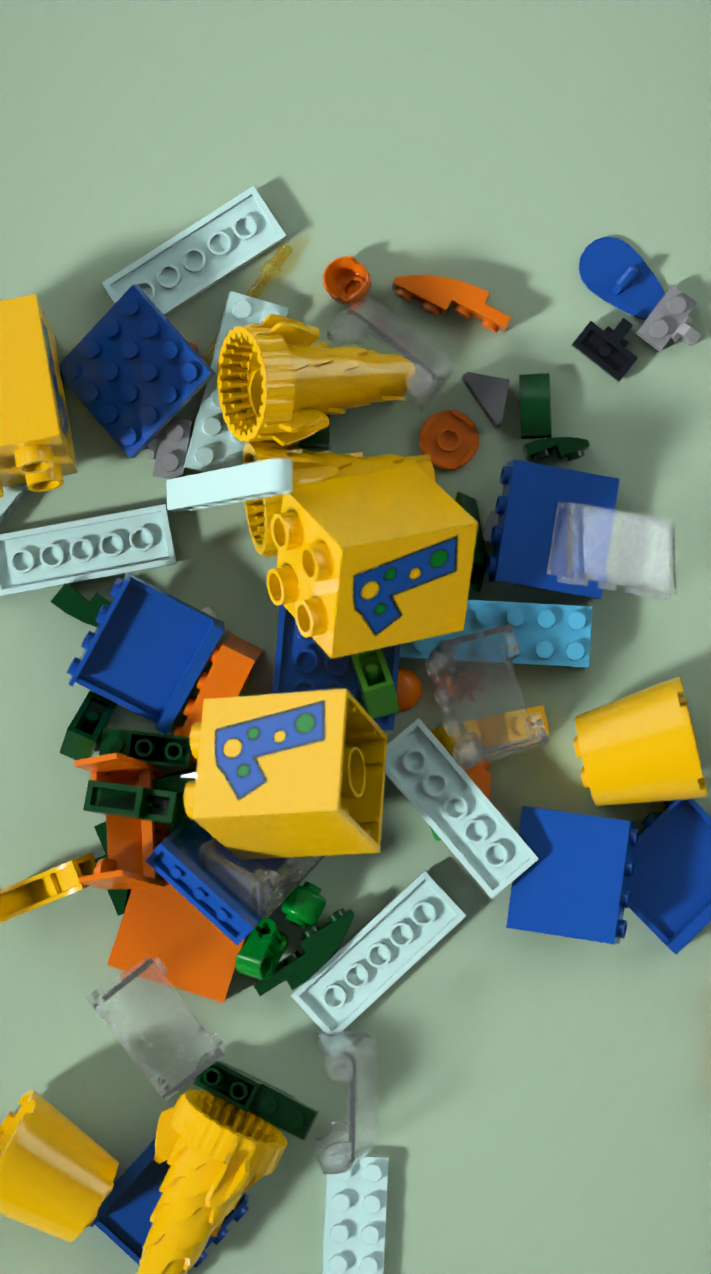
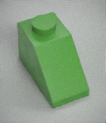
[351,648,400,719]

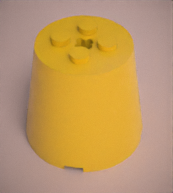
[573,676,709,806]
[0,1089,119,1242]

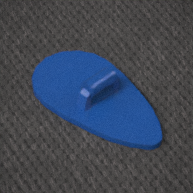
[579,237,665,319]

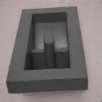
[461,372,510,429]

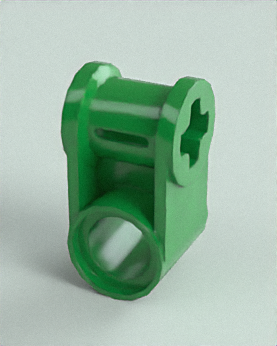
[235,918,289,980]

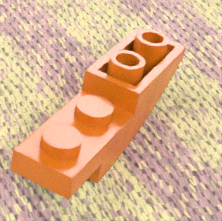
[392,275,511,333]

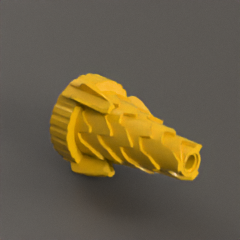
[217,314,416,446]
[242,440,436,557]
[137,1089,288,1274]

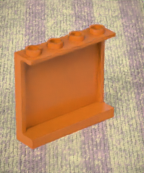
[107,883,245,1003]

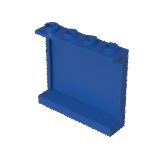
[486,459,620,599]
[67,572,224,735]
[627,799,711,955]
[506,806,639,944]
[145,817,301,946]
[90,1137,249,1268]

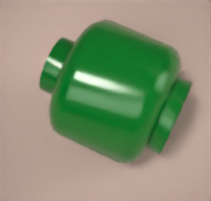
[281,881,326,929]

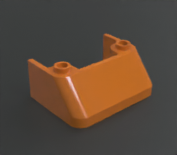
[74,752,168,890]

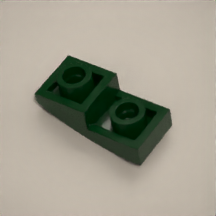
[519,373,552,439]
[523,437,590,462]

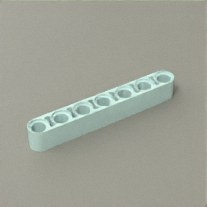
[166,459,293,512]

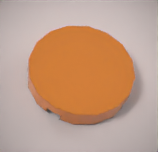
[419,410,479,470]

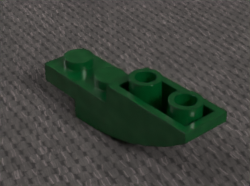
[254,907,355,996]
[193,1056,319,1140]

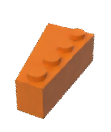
[173,634,264,765]

